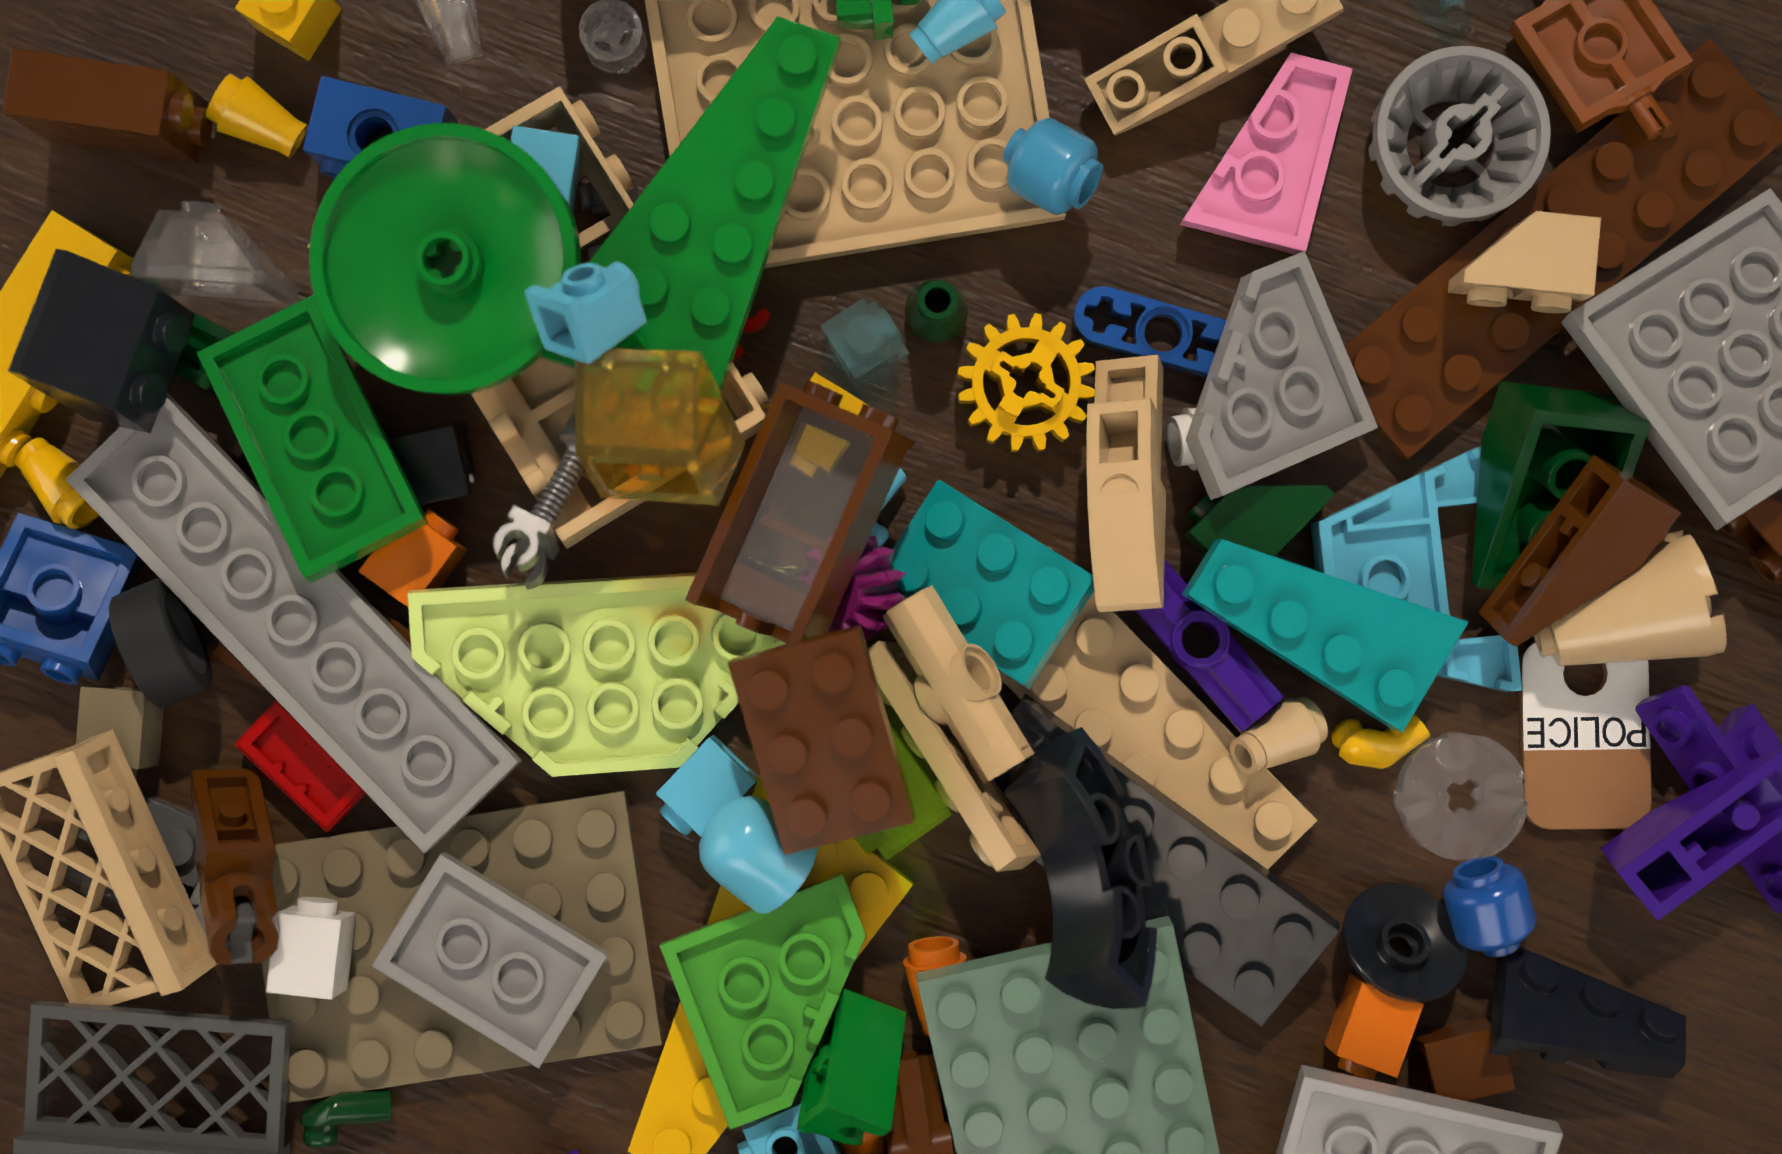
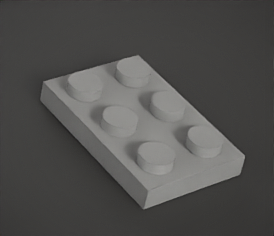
[372,852,610,1069]

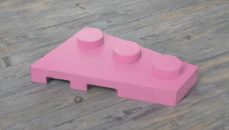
[1180,53,1353,255]

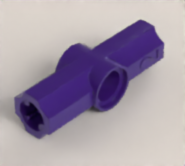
[1135,560,1284,734]

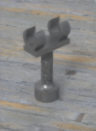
[493,412,618,590]

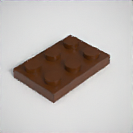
[728,625,916,855]

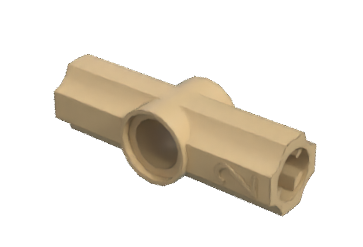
[882,586,1034,784]

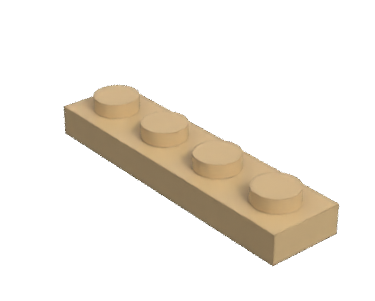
[868,640,1041,872]

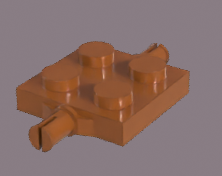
[1509,0,1693,141]

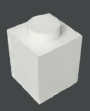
[266,897,356,1000]

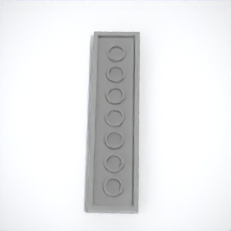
[65,392,522,853]

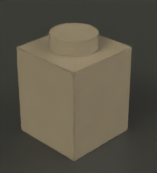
[76,686,164,779]

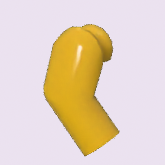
[1331,714,1430,769]

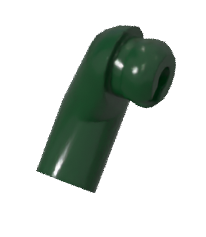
[299,1089,391,1148]

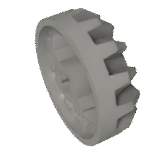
[1368,46,1551,226]

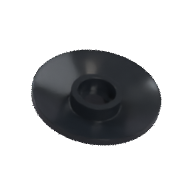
[1342,883,1468,1003]

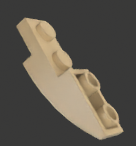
[1084,0,1343,136]
[1087,355,1166,612]

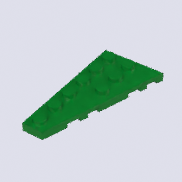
[540,16,841,416]

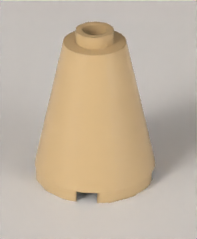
[1533,530,1727,666]

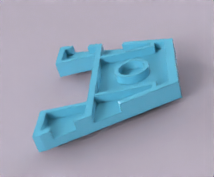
[1310,446,1522,691]

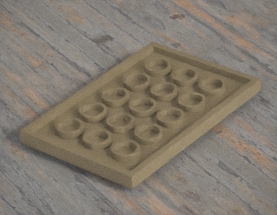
[261,790,664,1103]

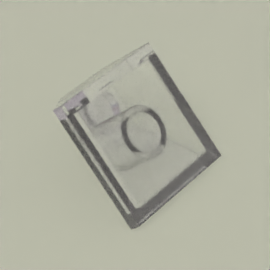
[131,201,298,304]

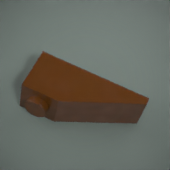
[1479,454,1681,646]

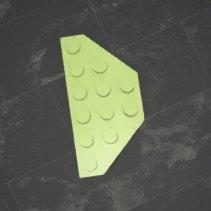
[407,566,799,777]

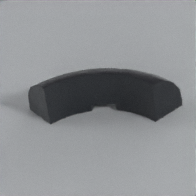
[1004,727,1157,1009]

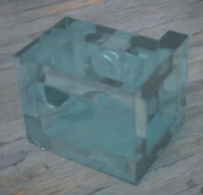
[820,298,909,389]

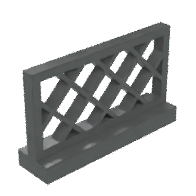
[13,1000,292,1154]

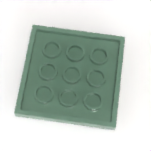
[916,916,1220,1154]

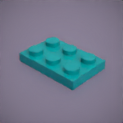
[891,479,1094,690]

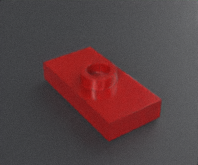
[234,700,367,833]

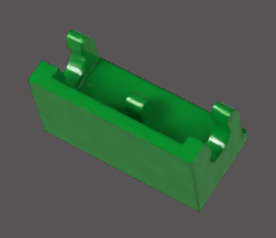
[797,989,906,1145]

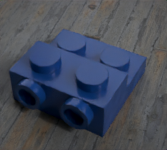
[0,513,144,685]

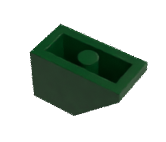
[1182,485,1335,557]

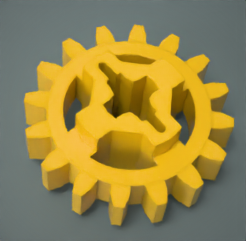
[957,313,1095,453]

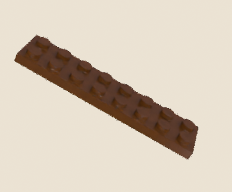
[1345,38,1782,461]

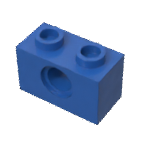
[303,76,458,178]

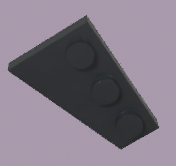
[1489,947,1686,1079]

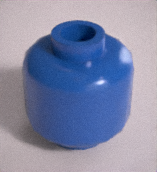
[1442,856,1537,957]

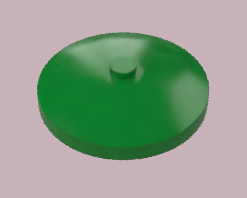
[309,123,581,395]

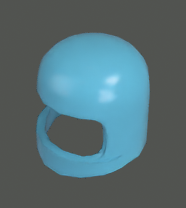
[699,796,818,913]

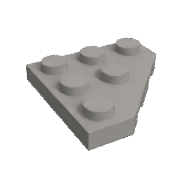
[1185,251,1378,500]

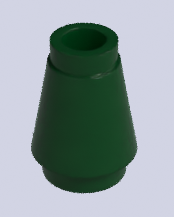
[905,280,968,342]

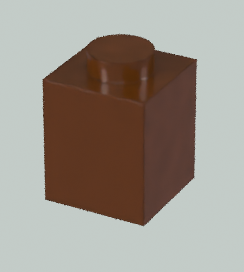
[1411,1016,1519,1101]

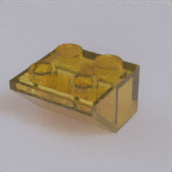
[575,348,745,505]

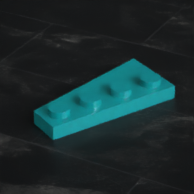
[1181,539,1469,732]

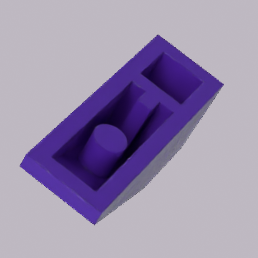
[1600,748,1782,921]

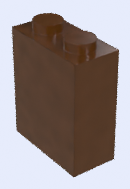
[2,48,212,164]

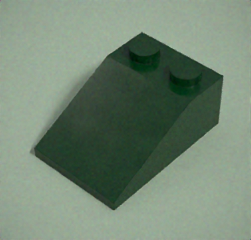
[1472,381,1651,590]

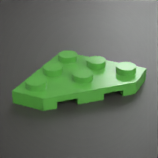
[660,872,866,1130]

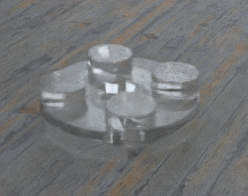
[1393,732,1528,860]

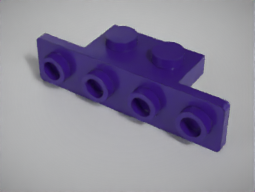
[1635,685,1782,913]

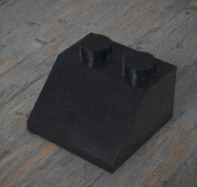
[8,248,195,433]

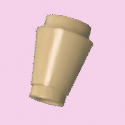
[1230,697,1328,774]

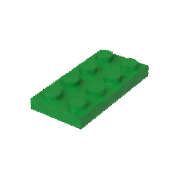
[197,294,429,583]

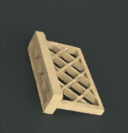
[0,729,217,1006]

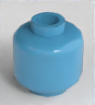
[1003,118,1103,215]

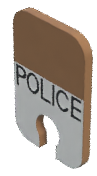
[1519,641,1652,830]

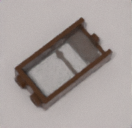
[685,380,915,645]

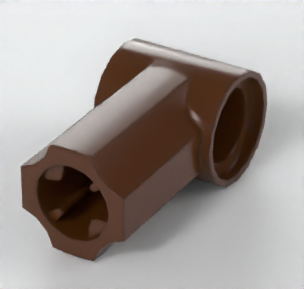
[886,1049,954,1154]

